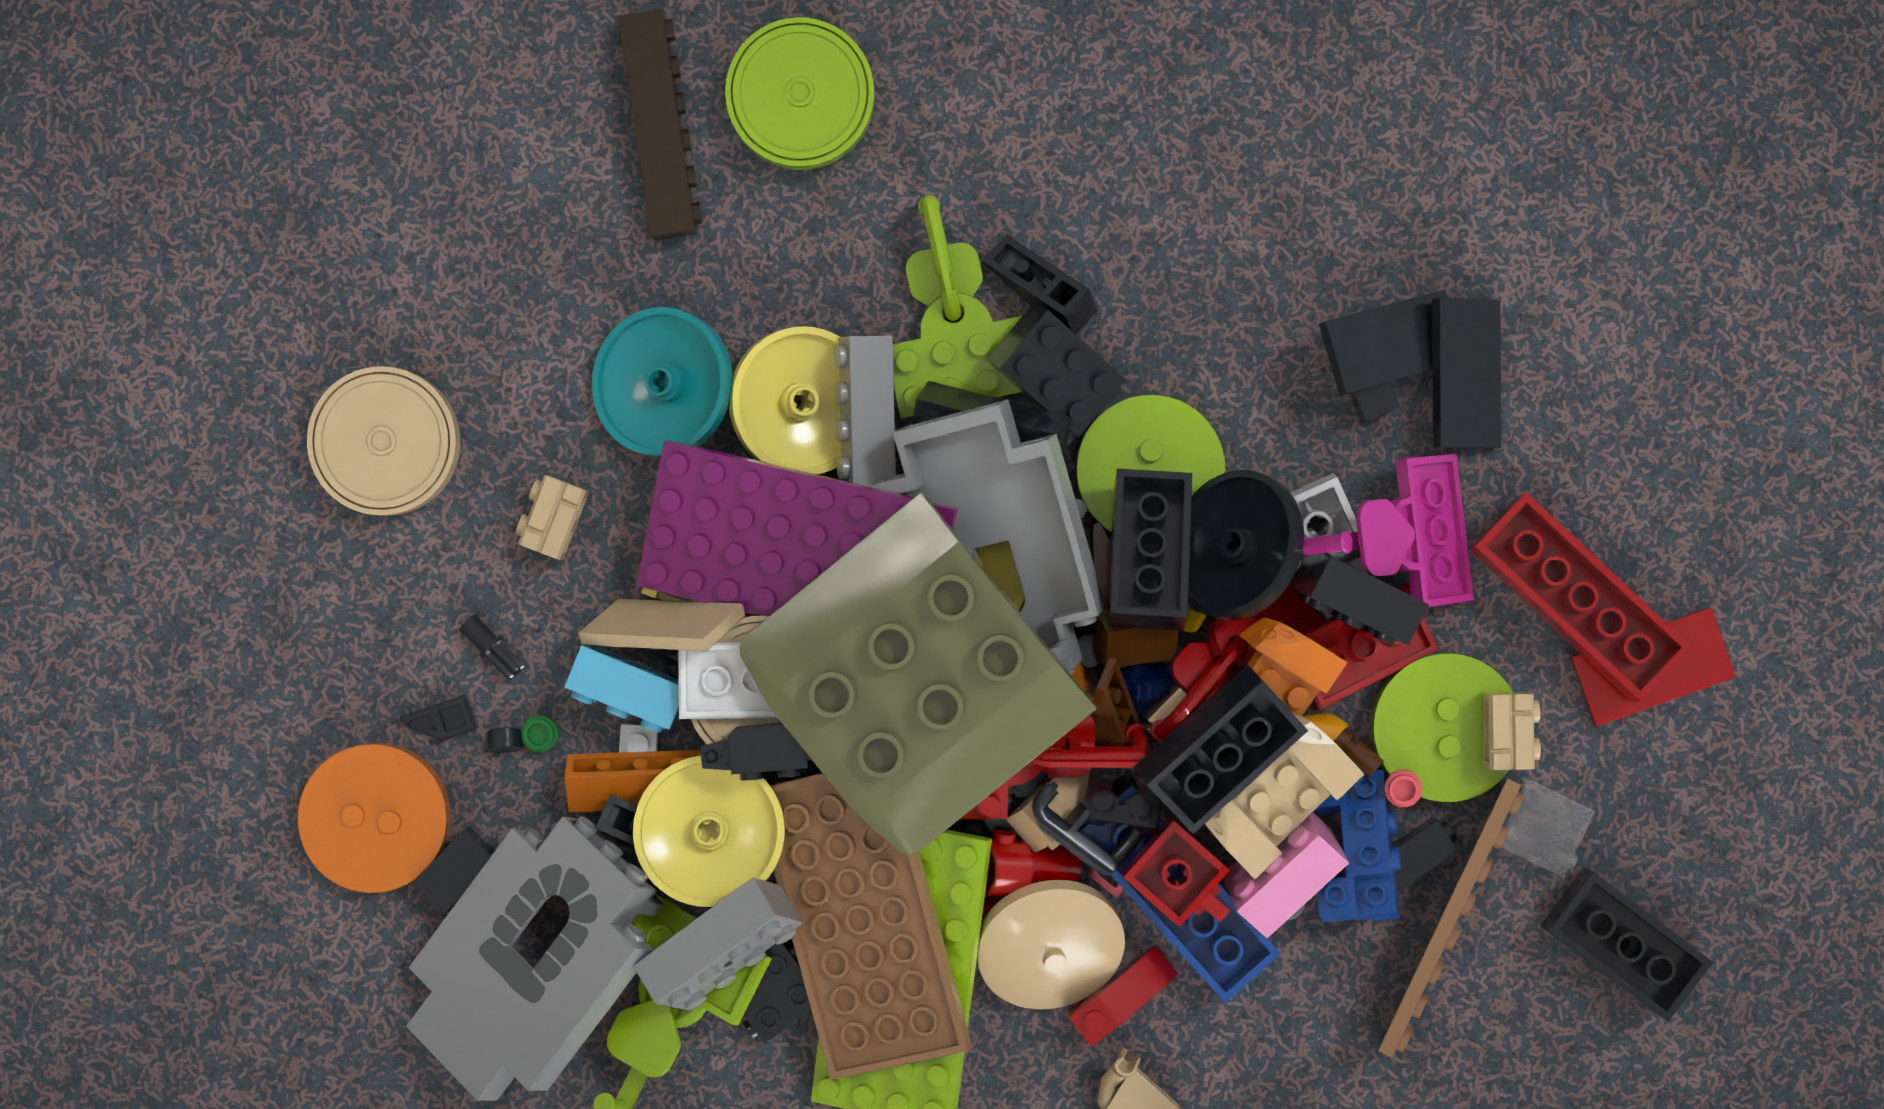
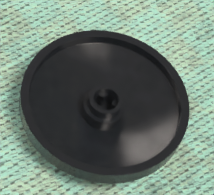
[1188,470,1304,620]

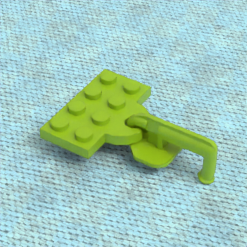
[893,195,1023,419]
[593,893,772,1109]

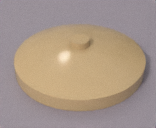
[977,880,1125,1009]

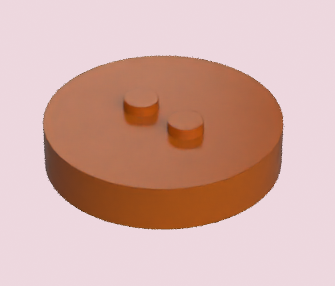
[298,743,451,893]

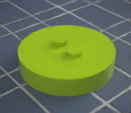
[725,17,875,170]
[1075,395,1225,533]
[1370,653,1513,802]

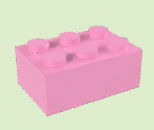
[1223,812,1349,938]

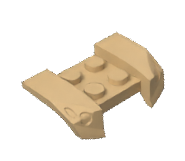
[1205,714,1364,879]

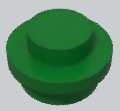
[521,715,559,752]

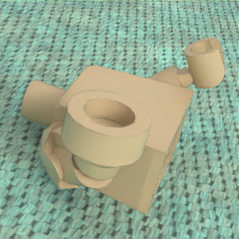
[1097,1048,1183,1109]

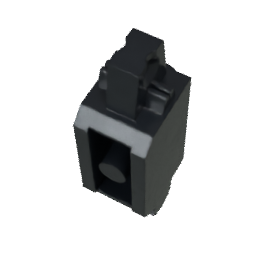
[701,723,812,781]

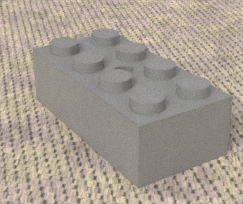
[633,877,804,1010]

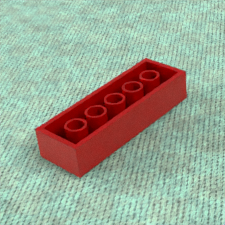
[1468,492,1692,702]

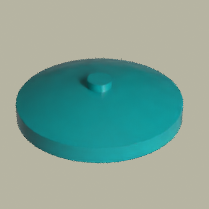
[592,307,733,457]

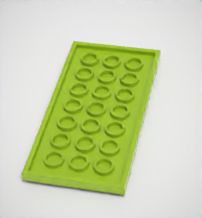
[811,830,992,1109]

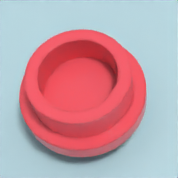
[1384,770,1422,807]

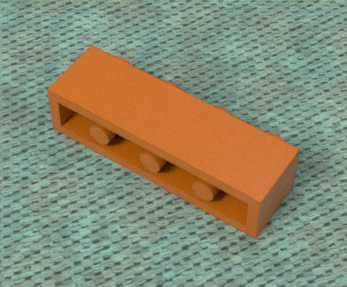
[564,750,701,813]

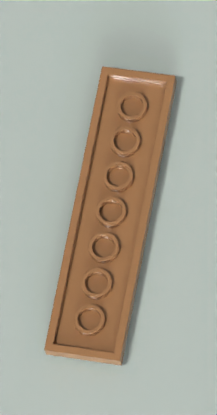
[1378,779,1525,1058]

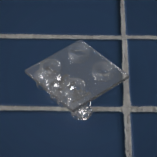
[1500,779,1595,878]

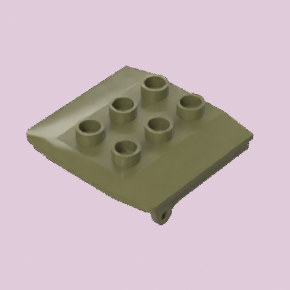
[739,492,1098,855]

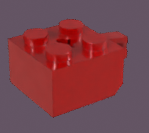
[1121,817,1230,927]

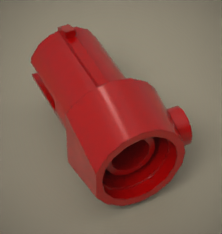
[985,830,1081,896]

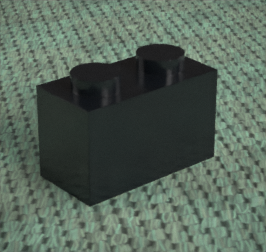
[412,827,495,914]

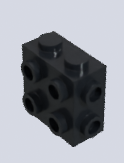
[743,939,811,1044]

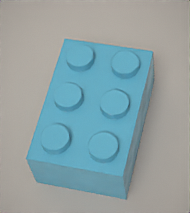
[564,645,679,733]

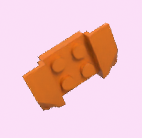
[1201,617,1348,717]

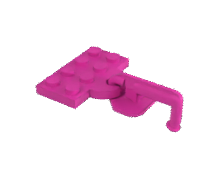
[1302,453,1474,607]

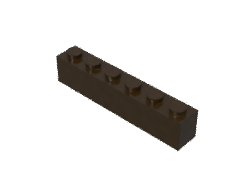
[618,9,703,240]

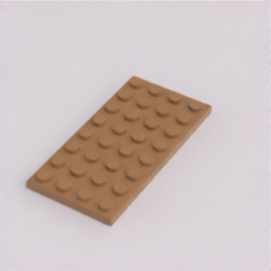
[770,772,972,1080]

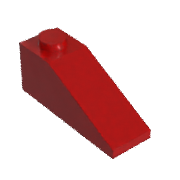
[1067,945,1178,1047]

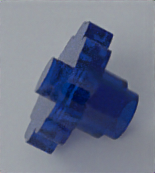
[1097,662,1174,716]

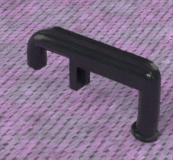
[1032,782,1148,875]

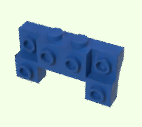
[1313,770,1402,923]

